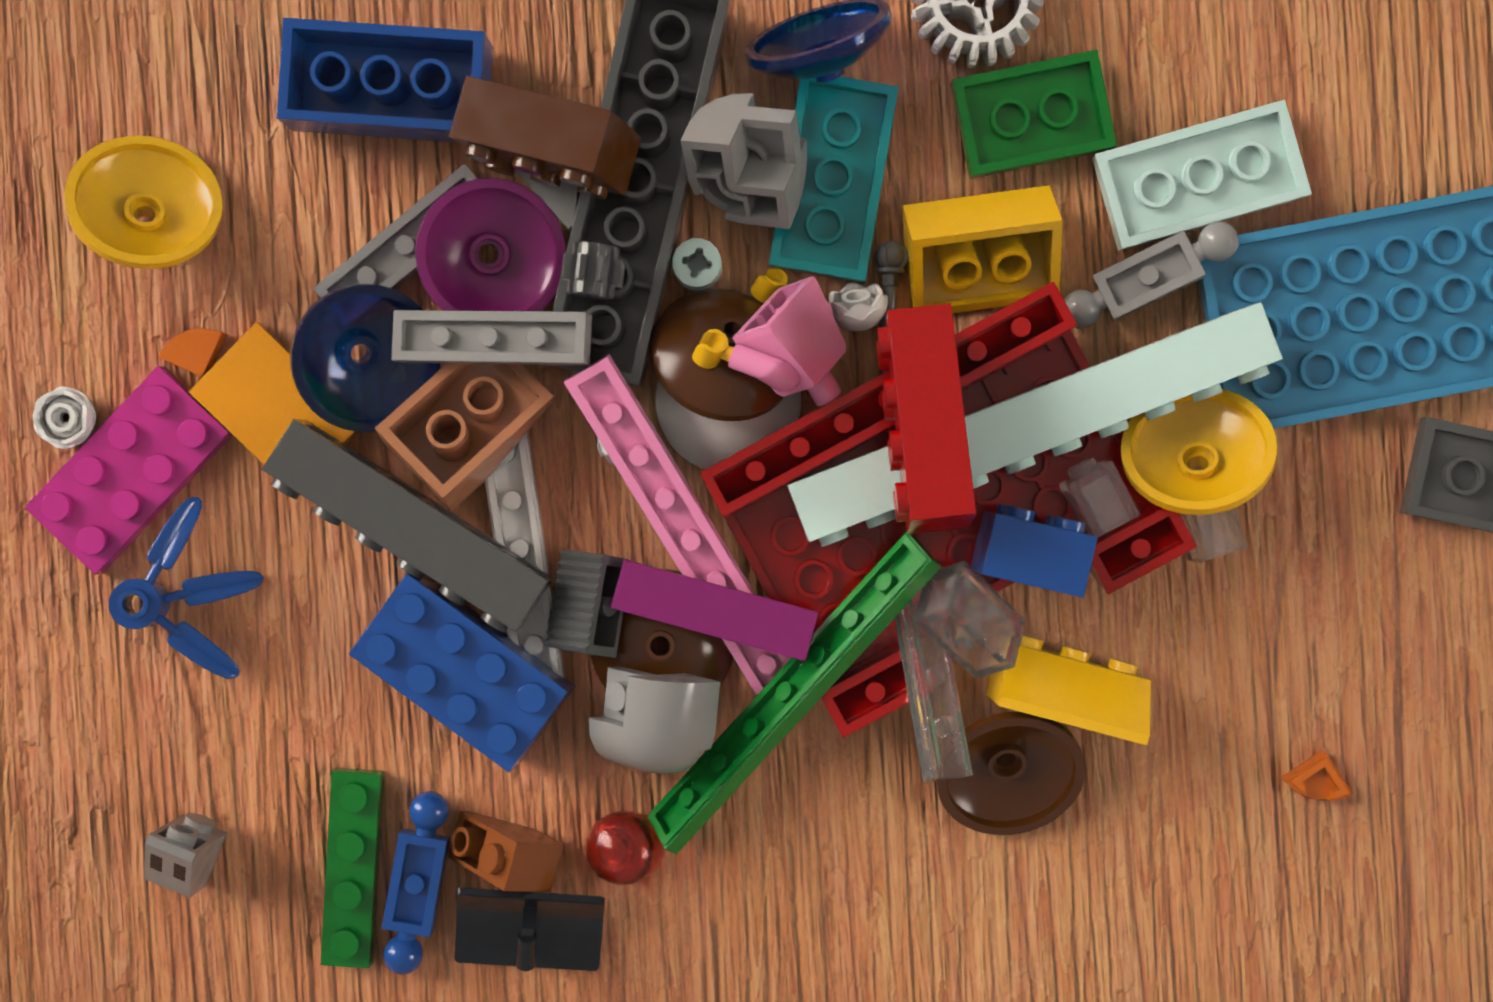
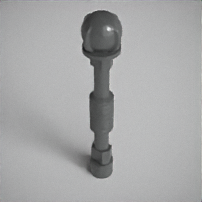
[874,240,908,375]

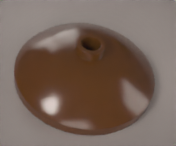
[650,289,785,421]
[591,569,733,688]
[936,712,1085,835]

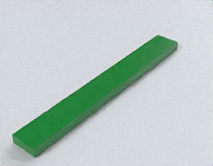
[647,531,942,854]

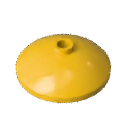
[64,135,223,269]
[1121,389,1277,515]

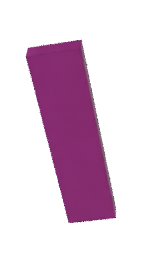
[611,559,818,661]

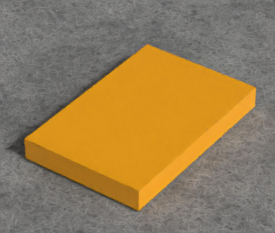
[189,322,365,465]

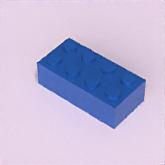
[276,18,493,142]
[349,573,576,773]

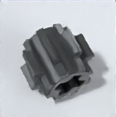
[561,241,625,300]

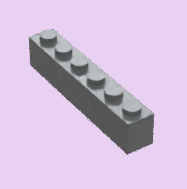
[261,419,554,633]

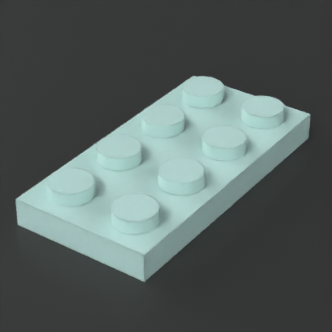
[1092,99,1312,251]

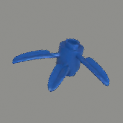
[109,497,264,679]

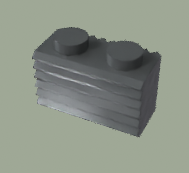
[544,549,632,658]

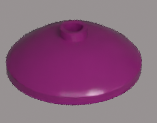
[415,178,566,311]

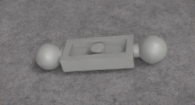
[1064,222,1239,329]

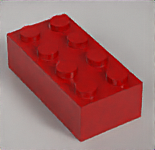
[876,303,976,535]

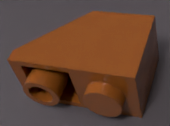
[448,811,563,892]

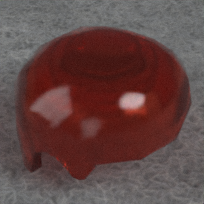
[586,810,665,885]

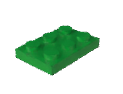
[950,50,1117,179]

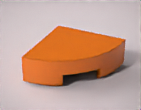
[158,328,227,377]
[1281,751,1353,801]

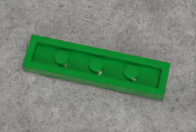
[320,768,384,968]

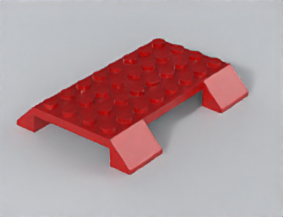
[700,281,1197,738]

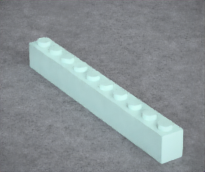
[787,302,1283,547]

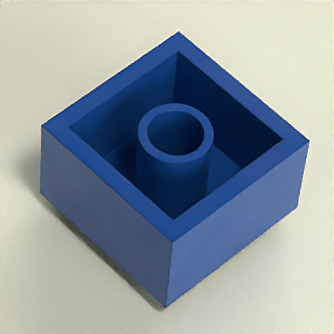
[970,504,1098,598]

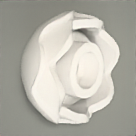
[829,282,888,331]
[33,386,96,449]

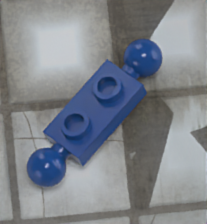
[381,791,451,975]

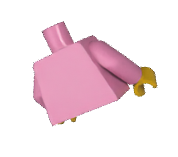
[692,268,846,406]

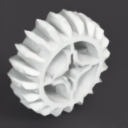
[910,0,1044,68]

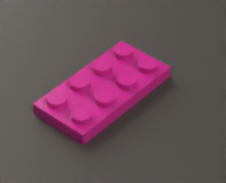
[24,366,233,575]

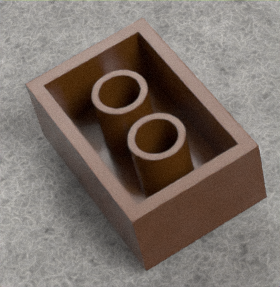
[449,75,642,199]

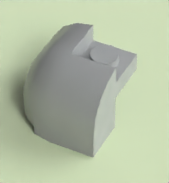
[680,93,807,229]
[589,667,720,773]

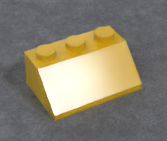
[903,185,1063,314]
[985,633,1151,745]

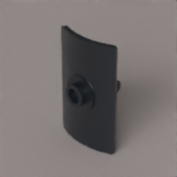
[454,888,605,971]

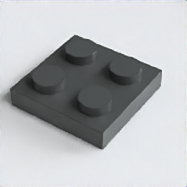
[1400,417,1493,533]

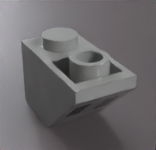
[144,813,227,898]

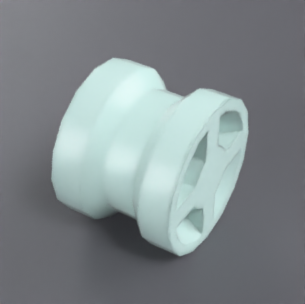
[673,238,722,291]

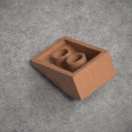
[374,363,555,512]

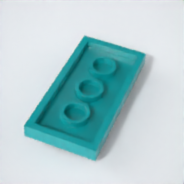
[768,70,899,283]

